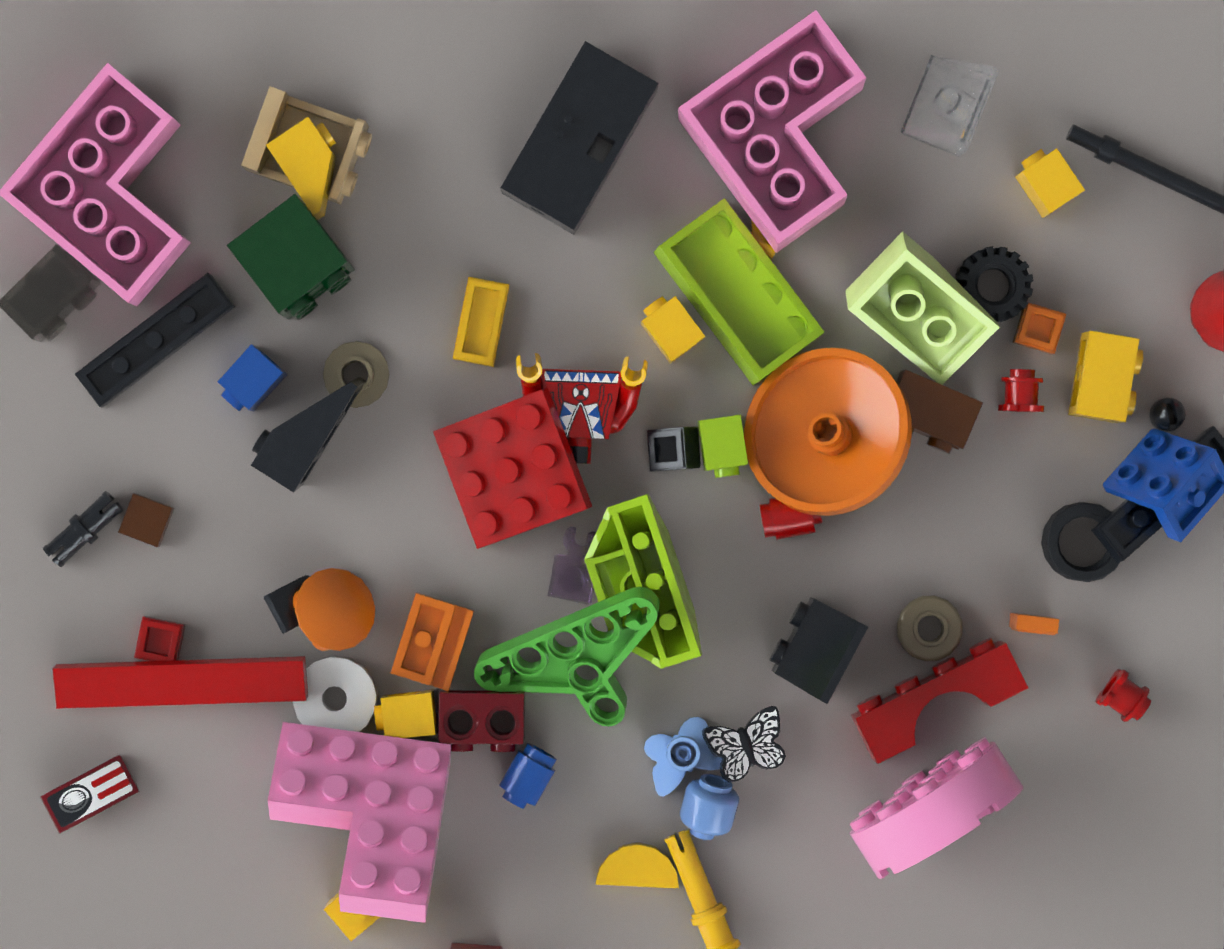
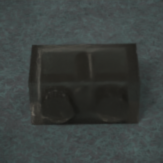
[0,244,101,342]

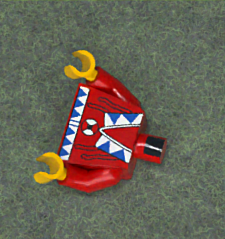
[516,353,648,464]

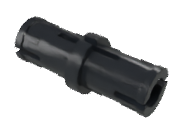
[43,491,124,567]

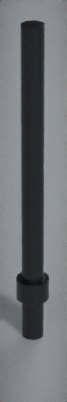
[1066,124,1224,214]

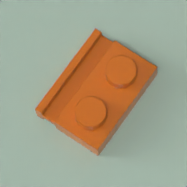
[390,592,474,692]

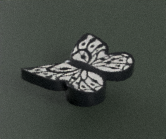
[702,706,786,782]

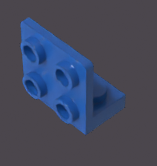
[1103,428,1224,543]

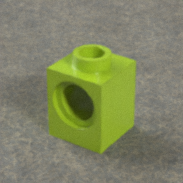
[697,414,748,478]

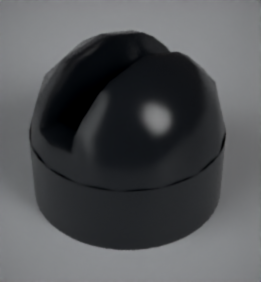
[1149,398,1186,431]

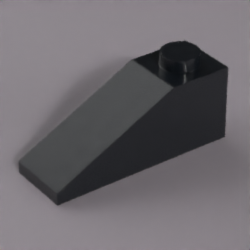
[251,377,366,493]

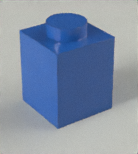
[217,344,288,411]

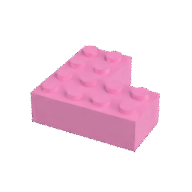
[678,10,866,253]
[0,63,191,306]
[268,722,451,923]

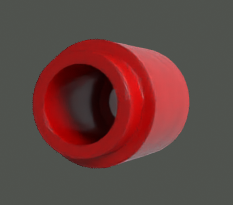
[759,498,822,540]

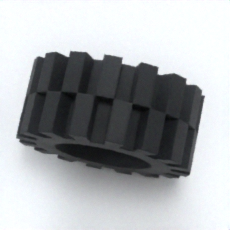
[955,246,1033,323]

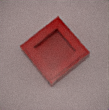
[134,616,186,661]

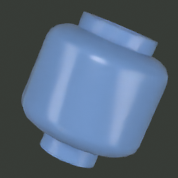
[680,774,739,840]

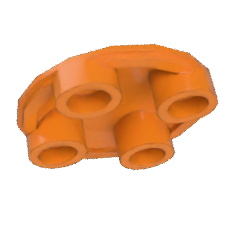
[293,568,375,651]

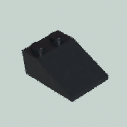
[770,597,868,704]

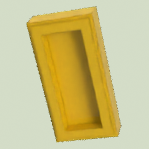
[452,277,510,367]

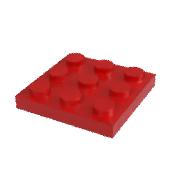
[433,388,593,549]

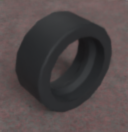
[1041,502,1120,582]

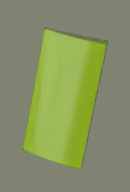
[653,198,824,385]

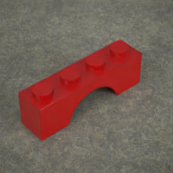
[851,638,1028,764]

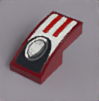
[40,755,139,834]

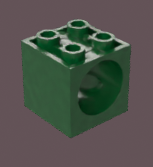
[227,194,355,320]

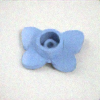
[644,717,722,797]

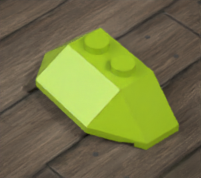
[584,494,702,669]

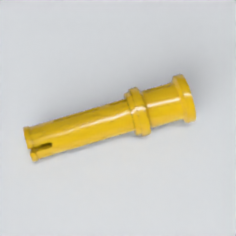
[664,829,741,949]

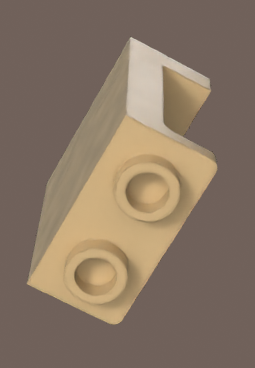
[241,86,372,205]

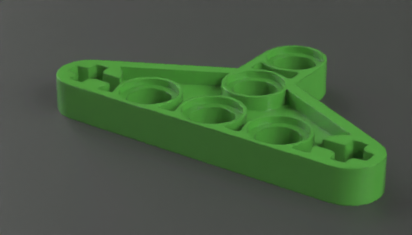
[474,587,660,727]

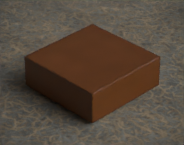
[118,493,175,547]

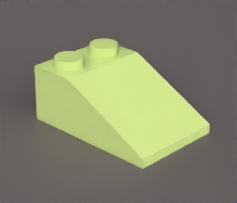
[845,231,1000,385]

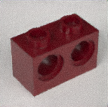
[439,690,525,752]

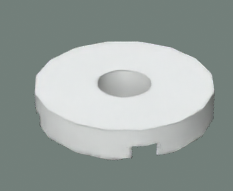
[293,656,378,732]

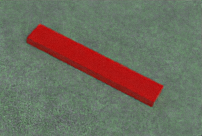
[52,656,308,709]

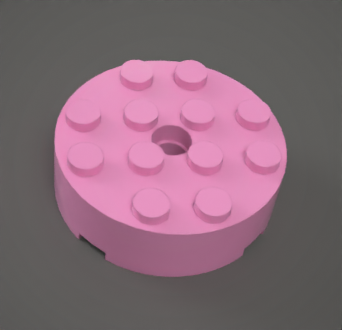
[849,737,1023,879]

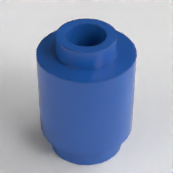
[499,743,557,809]

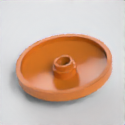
[744,348,912,516]

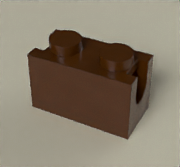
[896,369,983,454]

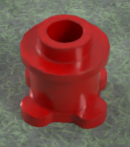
[998,369,1044,412]
[1095,669,1151,722]

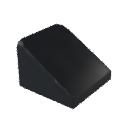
[647,427,701,472]
[264,575,310,634]

